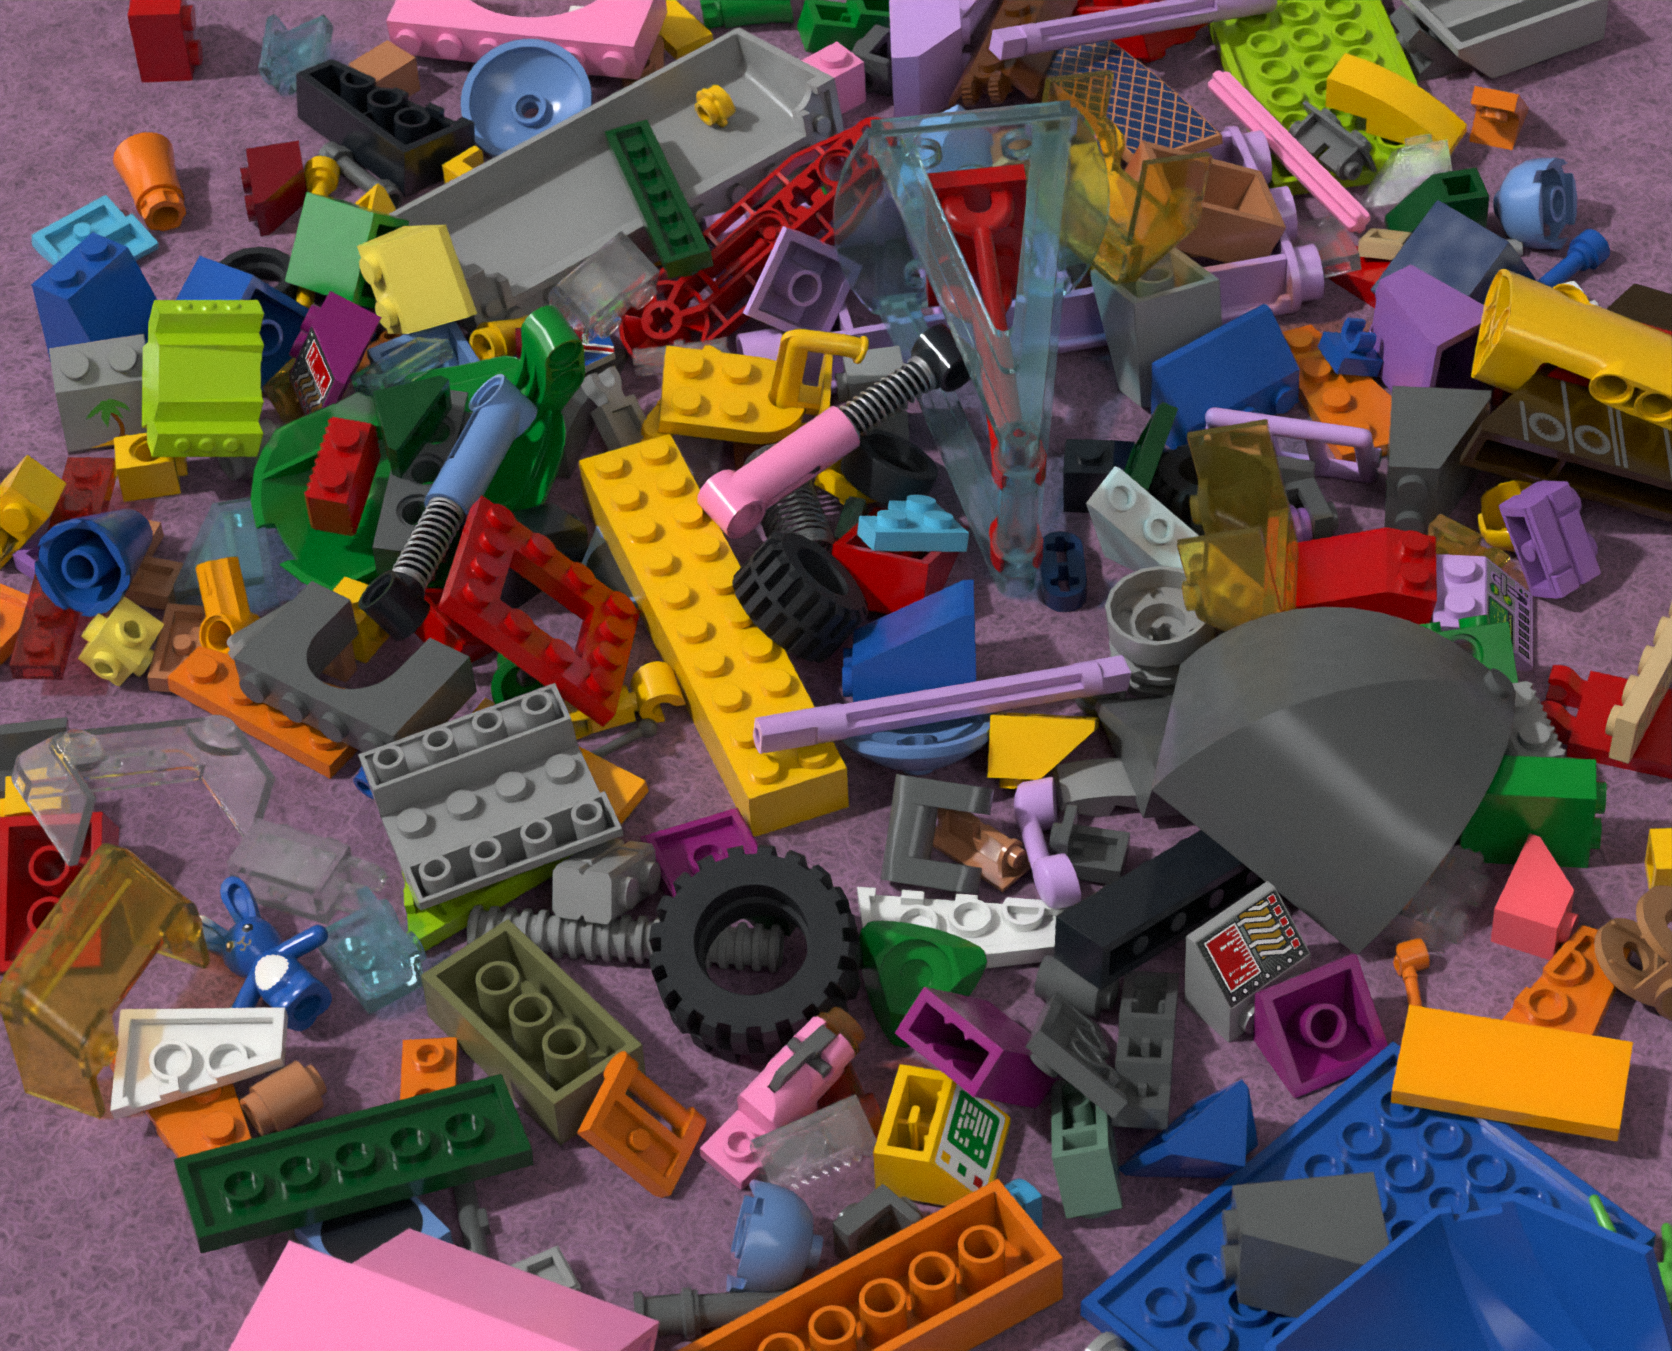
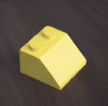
[357,225,477,334]

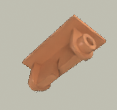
[933,808,1031,892]

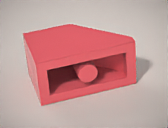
[1491,834,1579,960]

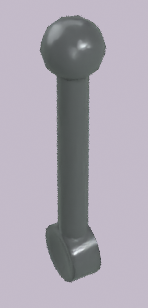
[591,718,658,758]

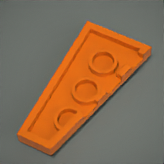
[1282,324,1392,462]
[167,646,358,779]
[1502,925,1633,1036]
[107,1052,251,1158]

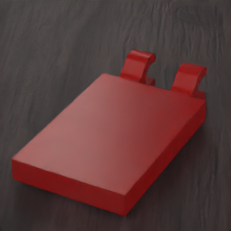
[1541,665,1672,779]

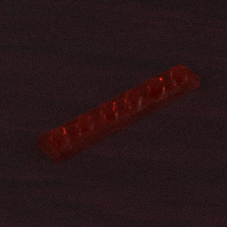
[9,457,117,680]

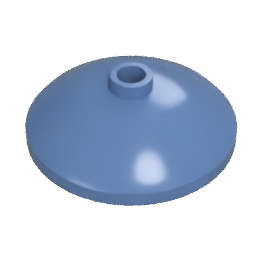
[461,39,593,158]
[842,713,992,775]

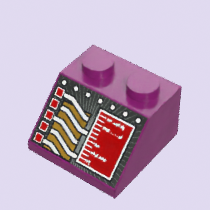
[289,291,381,416]

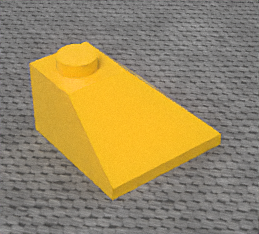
[987,712,1100,789]

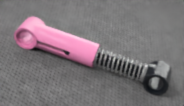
[697,324,979,539]

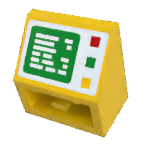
[873,1064,1011,1206]

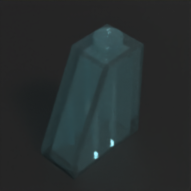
[174,497,280,612]

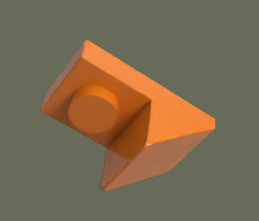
[1469,86,1529,150]

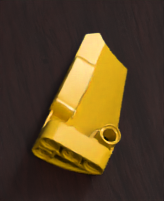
[1471,269,1672,431]

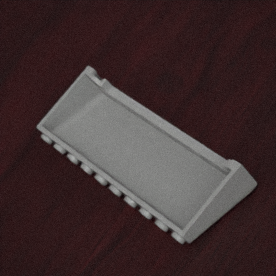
[389,27,844,335]

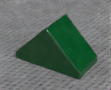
[372,375,452,478]

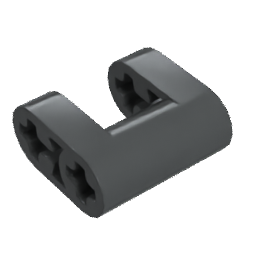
[880,774,994,894]

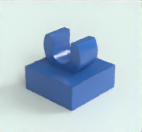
[1317,318,1384,377]

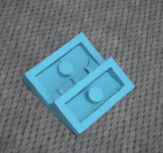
[32,195,159,265]

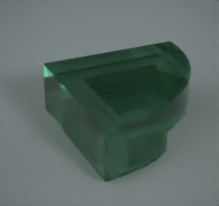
[834,496,868,541]

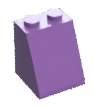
[1369,264,1485,393]

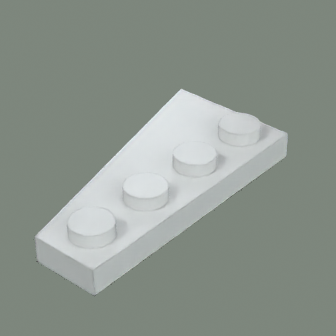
[857,887,1068,969]

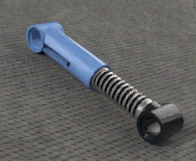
[358,374,538,641]

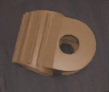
[1594,885,1672,1021]

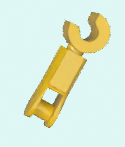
[563,661,686,740]

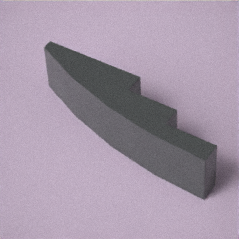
[1111,971,1179,1130]

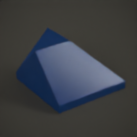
[1119,1079,1259,1178]

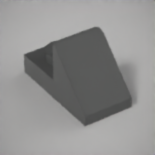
[1389,5,1472,82]

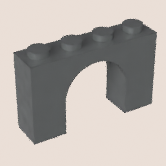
[234,581,477,753]

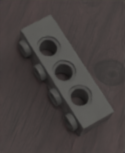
[372,390,473,581]

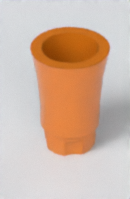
[113,132,186,231]

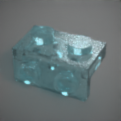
[258,14,334,96]
[318,886,426,1015]

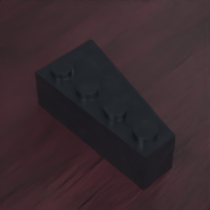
[296,59,475,197]

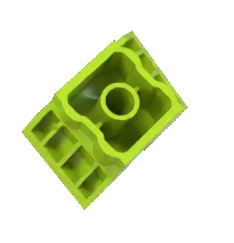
[142,300,264,457]

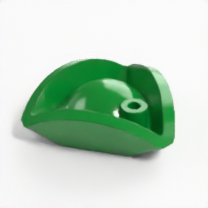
[859,921,987,1048]

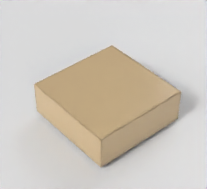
[1358,228,1412,260]

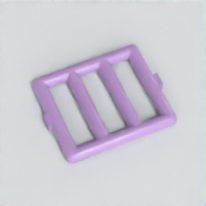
[1204,407,1382,483]

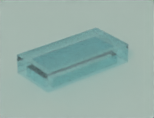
[351,337,454,396]

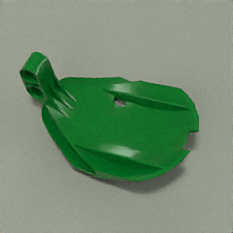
[250,305,585,591]

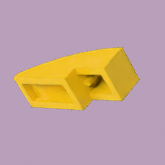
[1325,53,1467,157]

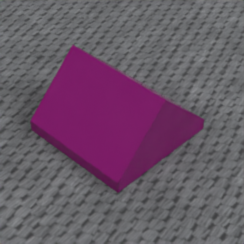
[1253,954,1388,1098]

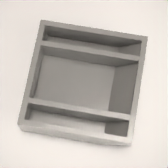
[1402,0,1608,79]

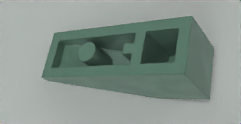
[1051,1080,1122,1219]

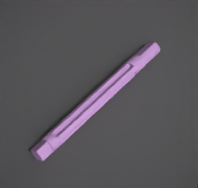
[989,0,1277,60]
[753,655,1131,754]

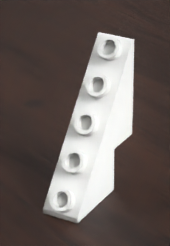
[1086,466,1273,635]

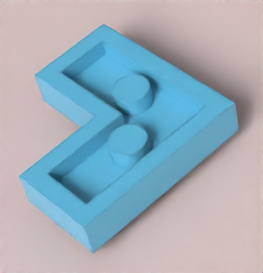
[857,495,969,552]

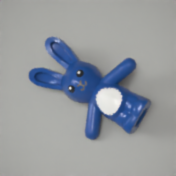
[183,876,332,1031]

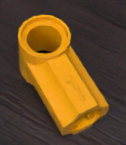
[195,557,260,654]

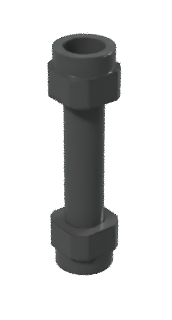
[318,141,403,210]

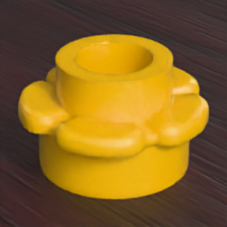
[694,85,735,127]

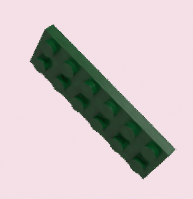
[173,1073,534,1254]

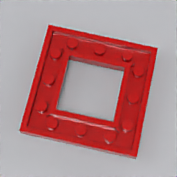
[438,495,640,727]

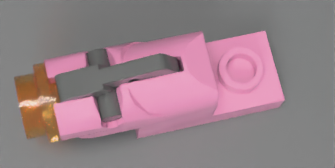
[700,1007,865,1190]

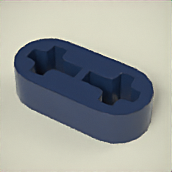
[1039,531,1087,612]

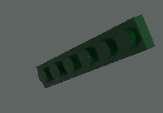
[604,119,714,279]

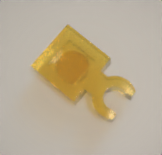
[1428,513,1510,569]

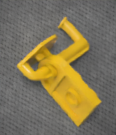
[658,329,869,444]

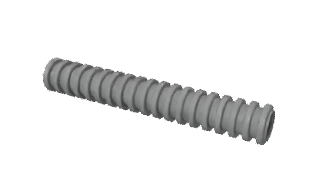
[467,905,784,973]

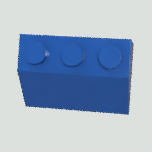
[1151,303,1300,449]

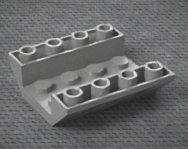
[358,683,624,910]

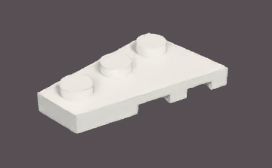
[110,1007,288,1120]

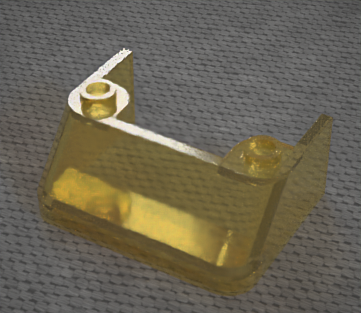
[1026,70,1212,285]
[1177,419,1299,632]
[0,843,210,1119]

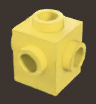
[77,596,164,687]

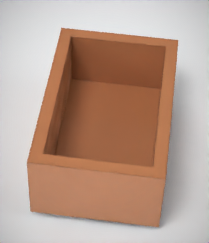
[1117,140,1286,263]

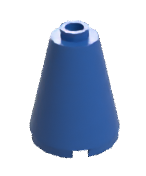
[35,509,153,617]

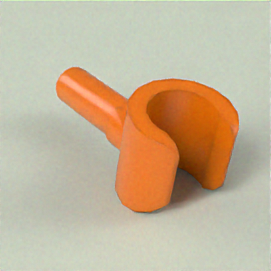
[1393,938,1430,1007]

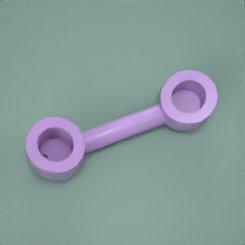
[1014,777,1081,909]

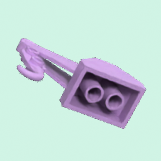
[889,0,993,125]

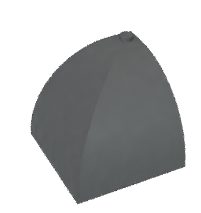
[1151,607,1516,955]

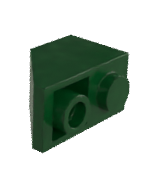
[1384,167,1489,233]

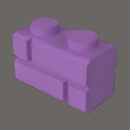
[1499,480,1601,599]

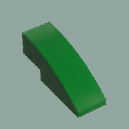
[797,0,890,52]

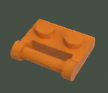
[577,1051,706,1198]

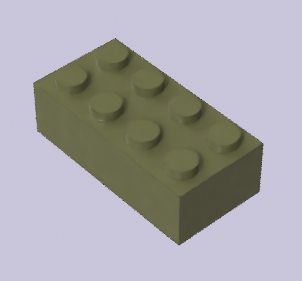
[421,919,646,1145]

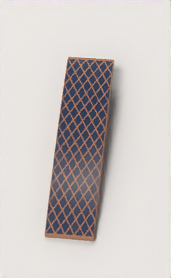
[1025,40,1223,163]

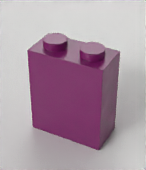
[895,987,1059,1108]

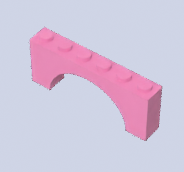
[386,0,668,80]

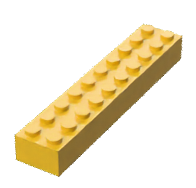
[579,433,849,837]

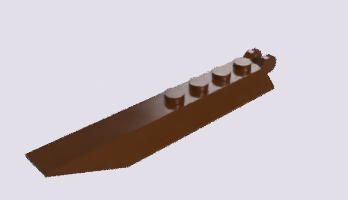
[948,0,1080,106]

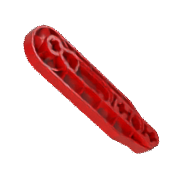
[619,117,901,373]

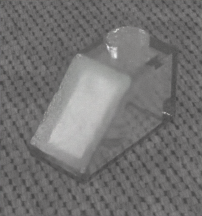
[1358,134,1452,211]

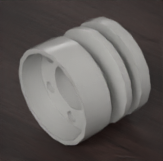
[1105,565,1215,697]

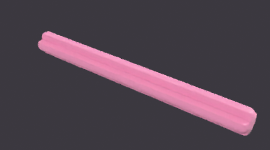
[1208,70,1371,233]

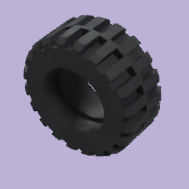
[649,844,863,1065]

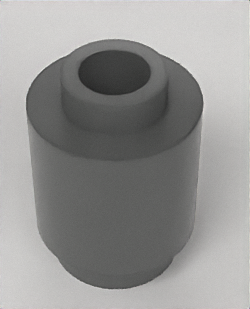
[1035,955,1120,1019]

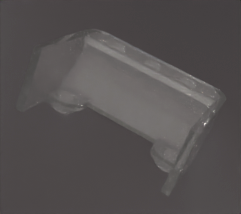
[11,715,276,866]

